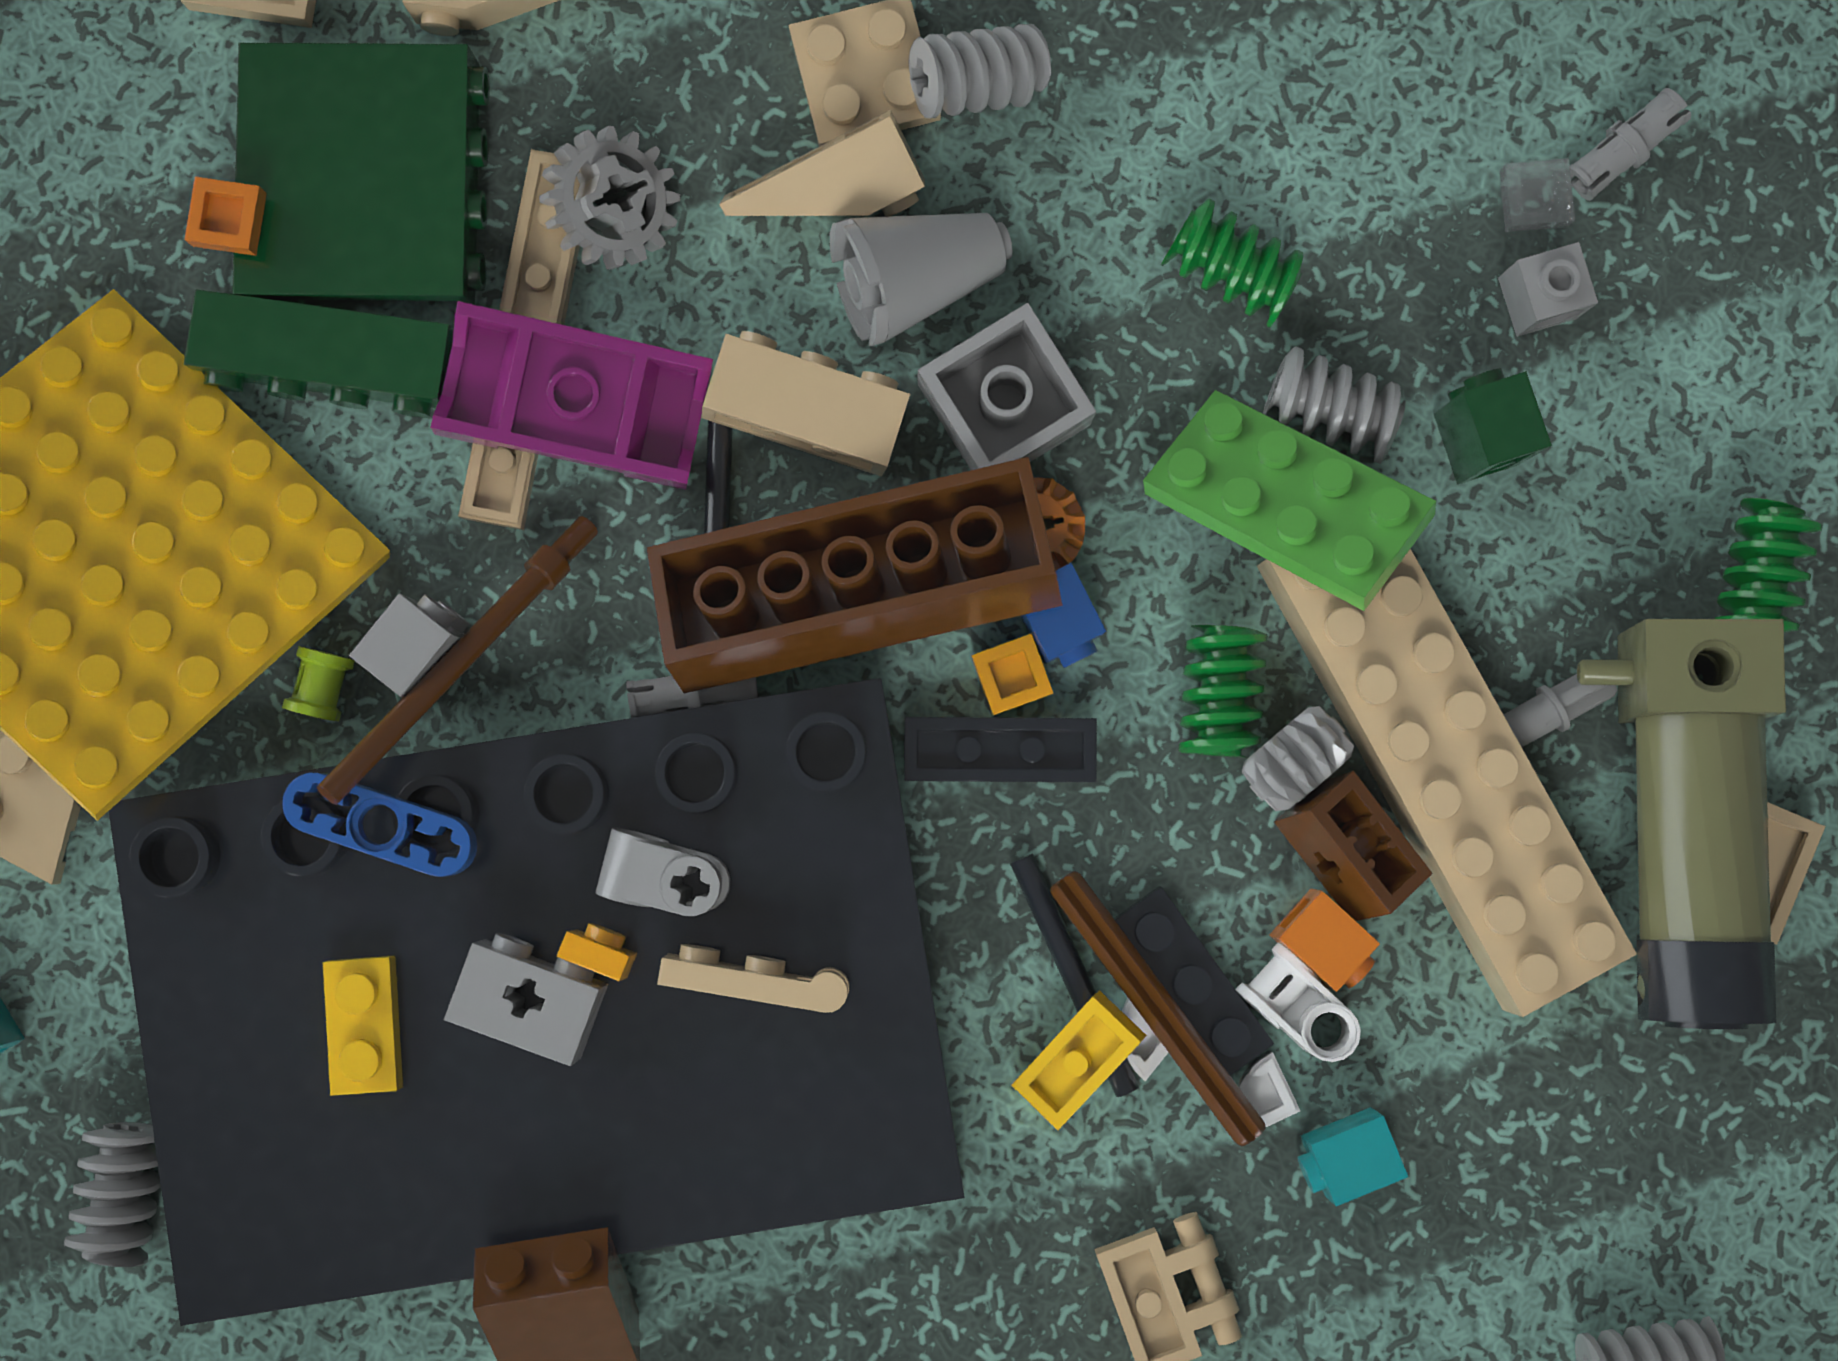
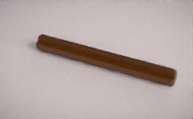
[1051,871,1266,1146]

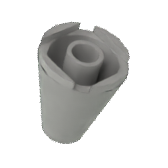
[830,213,1013,346]

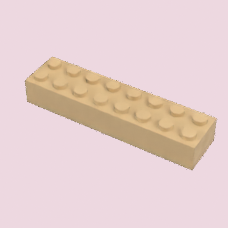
[1257,549,1637,1017]

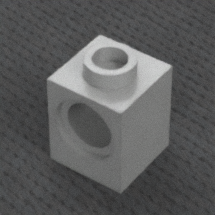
[1498,242,1598,337]

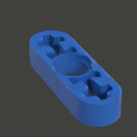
[283,773,477,877]

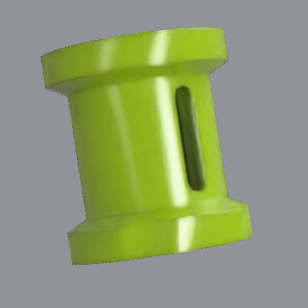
[282,646,355,722]

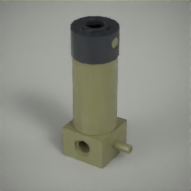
[1577,619,1786,1029]

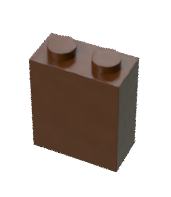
[473,1227,640,1361]

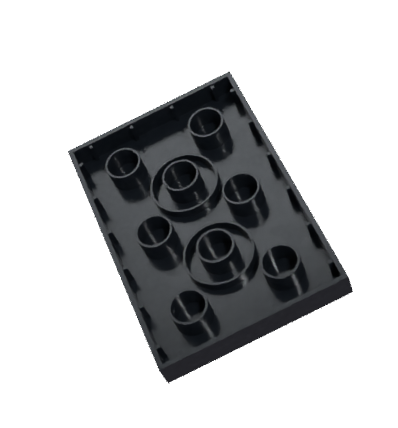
[109,678,965,1326]

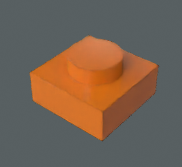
[184,177,267,256]

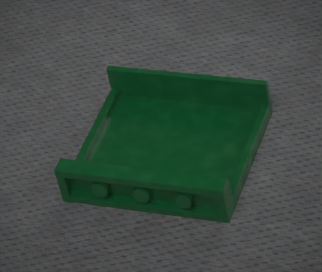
[232,43,490,305]

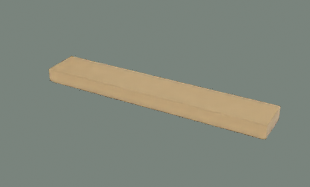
[458,149,580,530]

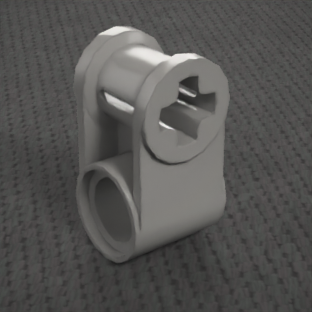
[595,828,731,916]

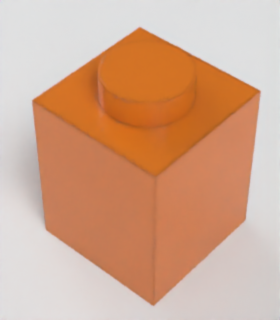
[1269,889,1380,992]

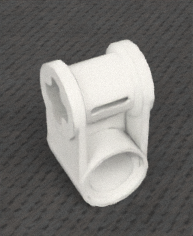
[1235,942,1361,1062]

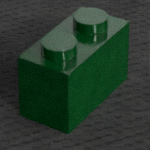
[1433,368,1552,485]

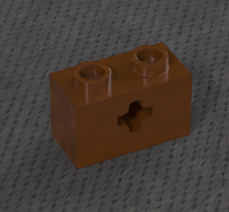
[1274,771,1433,921]

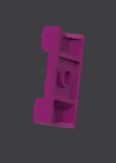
[430,301,713,490]

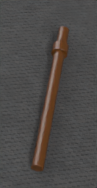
[317,516,598,805]

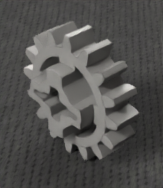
[539,126,680,270]

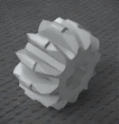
[1242,706,1354,811]

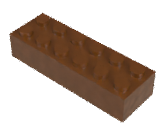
[647,457,1063,694]

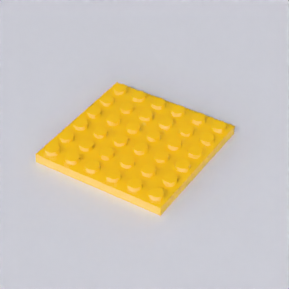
[0,289,390,821]

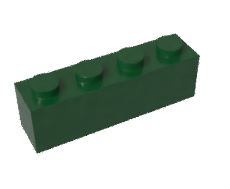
[183,289,454,418]

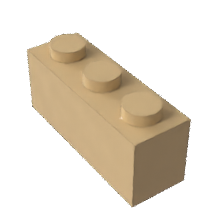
[701,331,910,476]

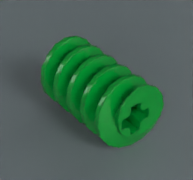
[1161,199,1303,328]
[1714,497,1823,632]
[1178,625,1268,758]

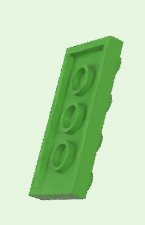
[1143,390,1436,611]

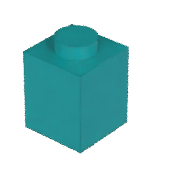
[1297,1107,1408,1206]

